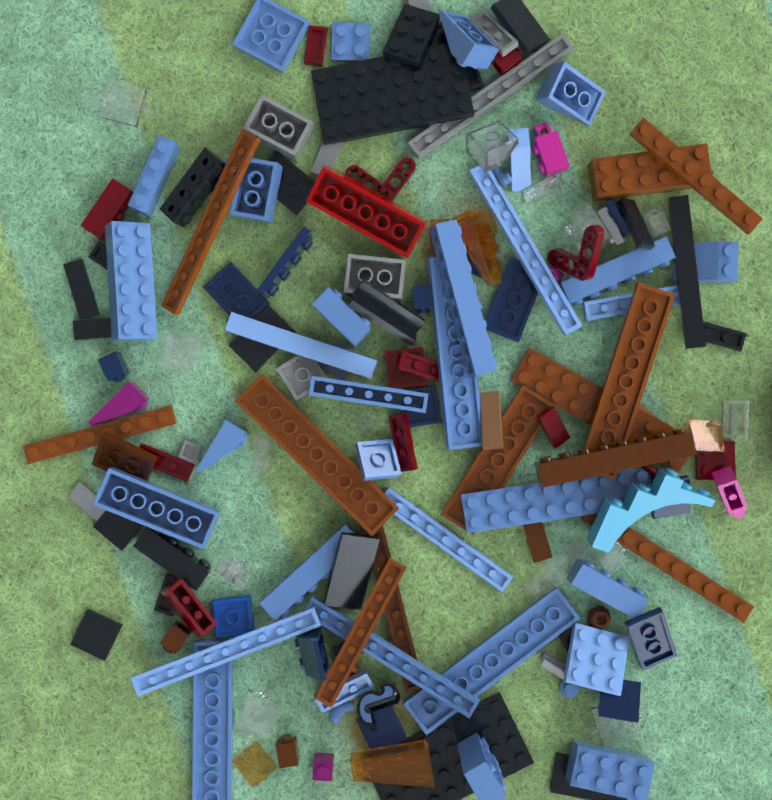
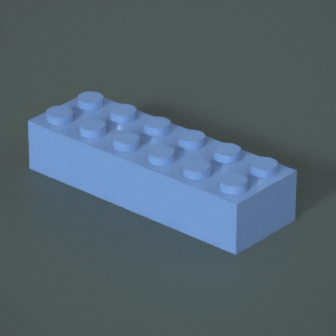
[105,221,157,341]
[92,467,221,549]

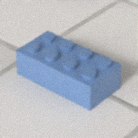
[457,733,507,800]
[565,739,655,800]

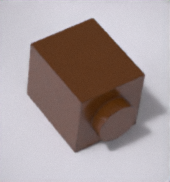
[160,621,192,654]
[276,734,300,768]

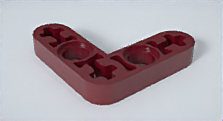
[345,157,416,201]
[548,225,604,281]

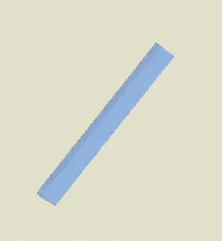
[225,312,377,380]
[385,487,513,592]

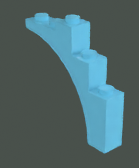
[586,468,715,552]

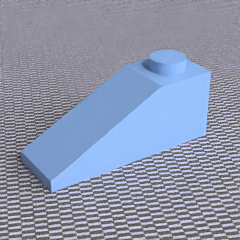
[506,128,531,192]

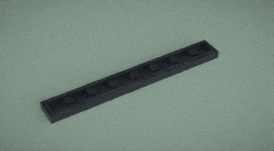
[668,195,706,349]

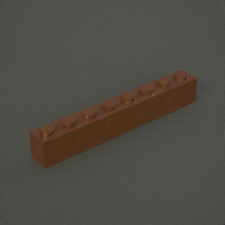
[534,428,697,488]

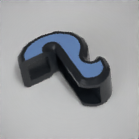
[357,683,401,731]

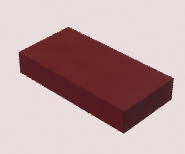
[304,25,328,67]
[536,406,570,449]

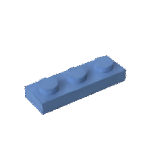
[314,669,375,713]

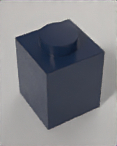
[412,284,434,314]
[98,352,130,383]

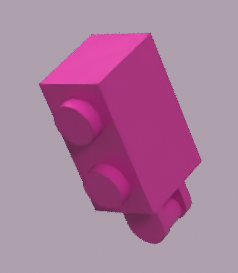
[531,122,569,178]
[711,466,748,519]

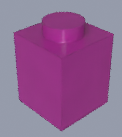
[312,753,334,781]

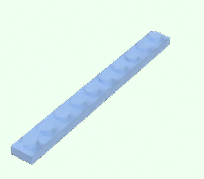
[469,162,582,336]
[131,606,321,697]

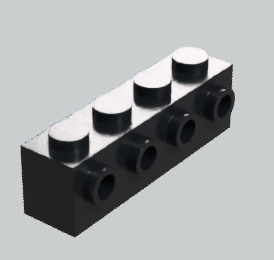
[160,147,226,227]

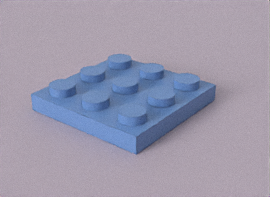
[232,0,310,74]

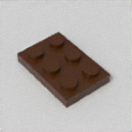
[91,431,158,481]

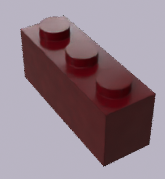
[80,178,133,242]
[160,578,217,637]

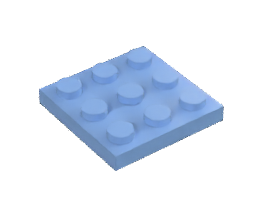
[563,623,629,696]

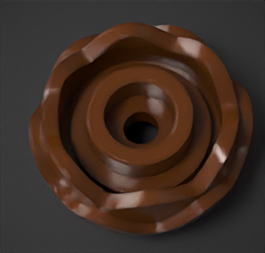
[587,605,611,630]

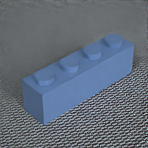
[128,135,181,218]
[566,559,649,618]

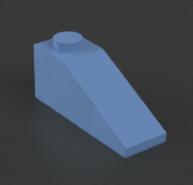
[196,420,248,472]

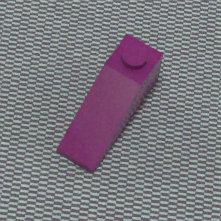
[88,381,150,425]

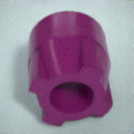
[549,266,565,284]

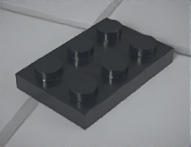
[382,4,440,67]

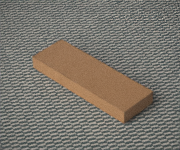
[480,391,503,450]

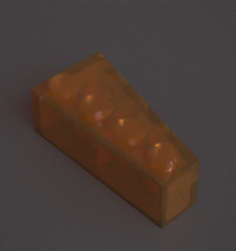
[350,740,435,787]

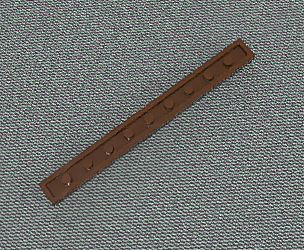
[364,526,421,692]

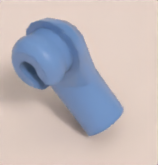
[490,163,512,186]
[329,701,354,724]

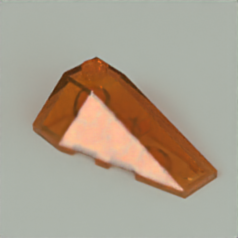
[452,210,502,286]

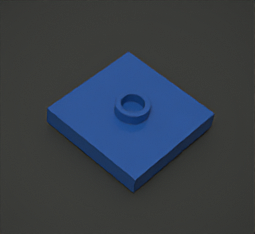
[212,595,255,639]

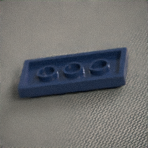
[257,226,314,299]
[486,257,538,343]

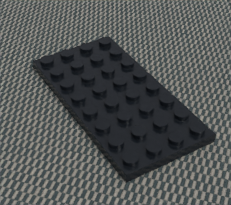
[311,43,474,145]
[362,692,534,800]

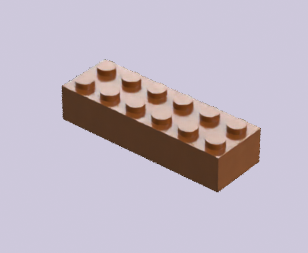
[588,143,712,202]

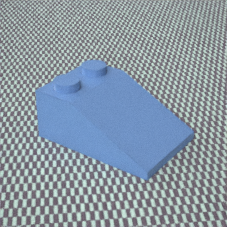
[439,10,499,69]
[536,62,606,126]
[673,241,738,284]

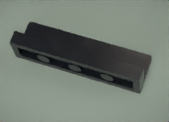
[348,280,425,346]

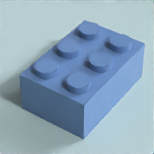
[230,158,283,224]
[312,287,371,348]

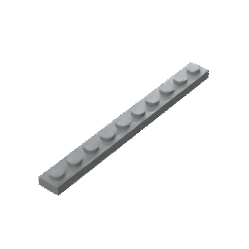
[408,33,574,159]

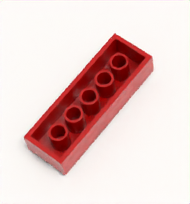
[306,166,429,258]

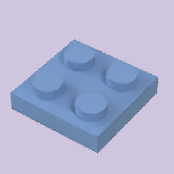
[331,22,370,62]
[355,439,402,481]

